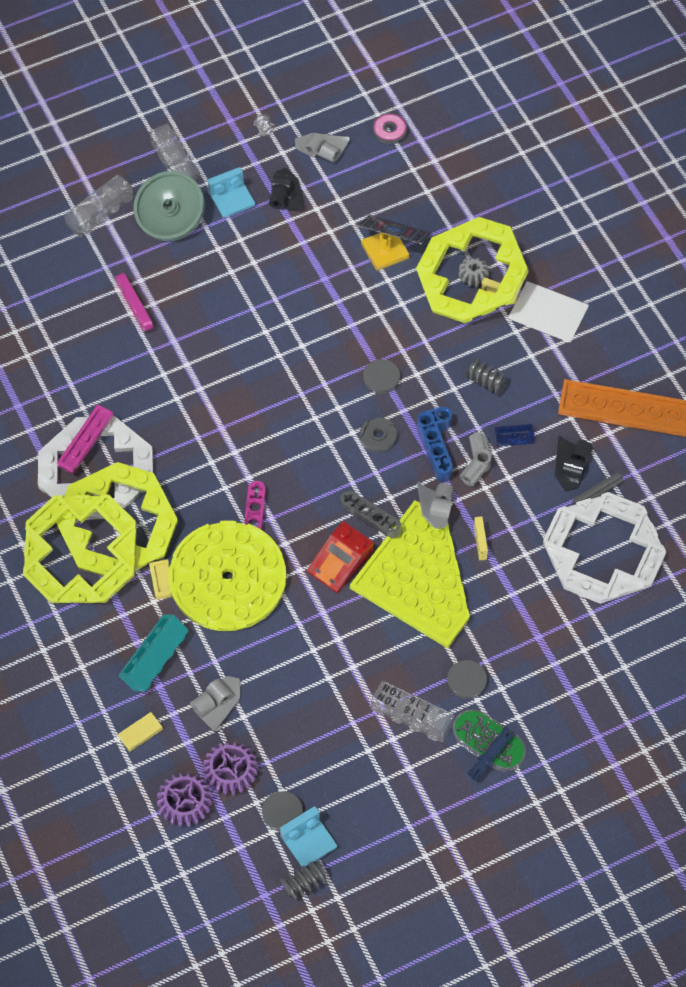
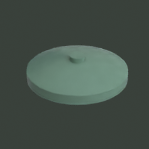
[134,171,205,241]

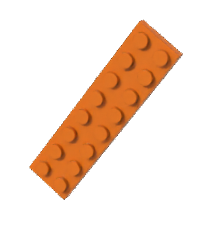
[558,379,686,437]

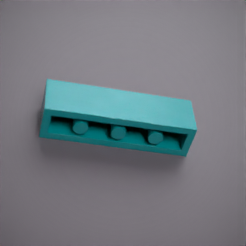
[118,614,189,692]

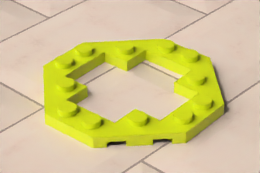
[416,217,529,323]
[56,462,178,576]
[23,495,136,603]

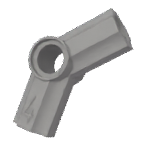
[460,432,491,486]

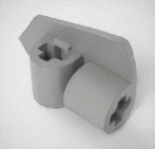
[294,133,350,163]
[417,482,453,529]
[190,676,240,731]

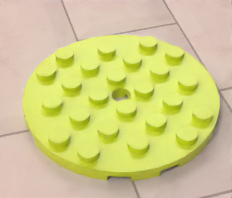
[169,521,286,631]

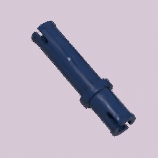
[467,727,514,781]

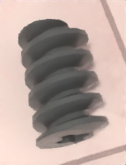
[465,358,506,395]
[279,859,327,900]

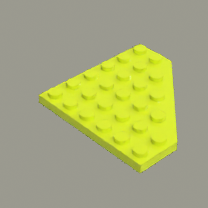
[350,500,470,649]

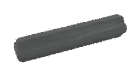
[573,473,623,505]

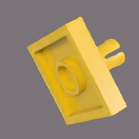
[361,232,409,271]

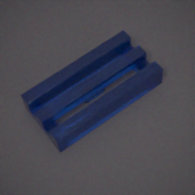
[495,424,535,447]

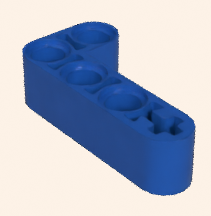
[417,407,453,483]

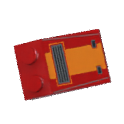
[307,521,374,593]

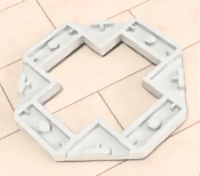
[38,416,153,520]
[543,492,666,604]

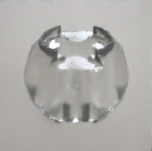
[253,114,275,136]

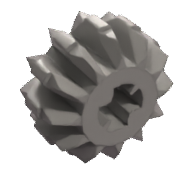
[459,257,489,288]

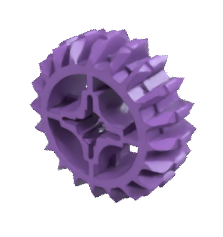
[203,740,258,795]
[157,772,213,827]

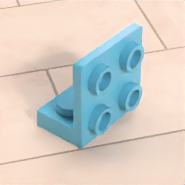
[207,167,255,218]
[280,806,337,867]

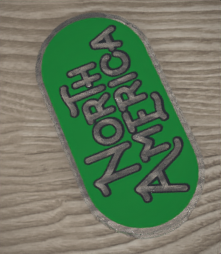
[453,709,526,772]

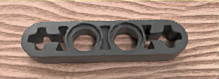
[340,491,402,538]

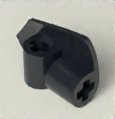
[269,168,303,210]
[555,436,593,492]

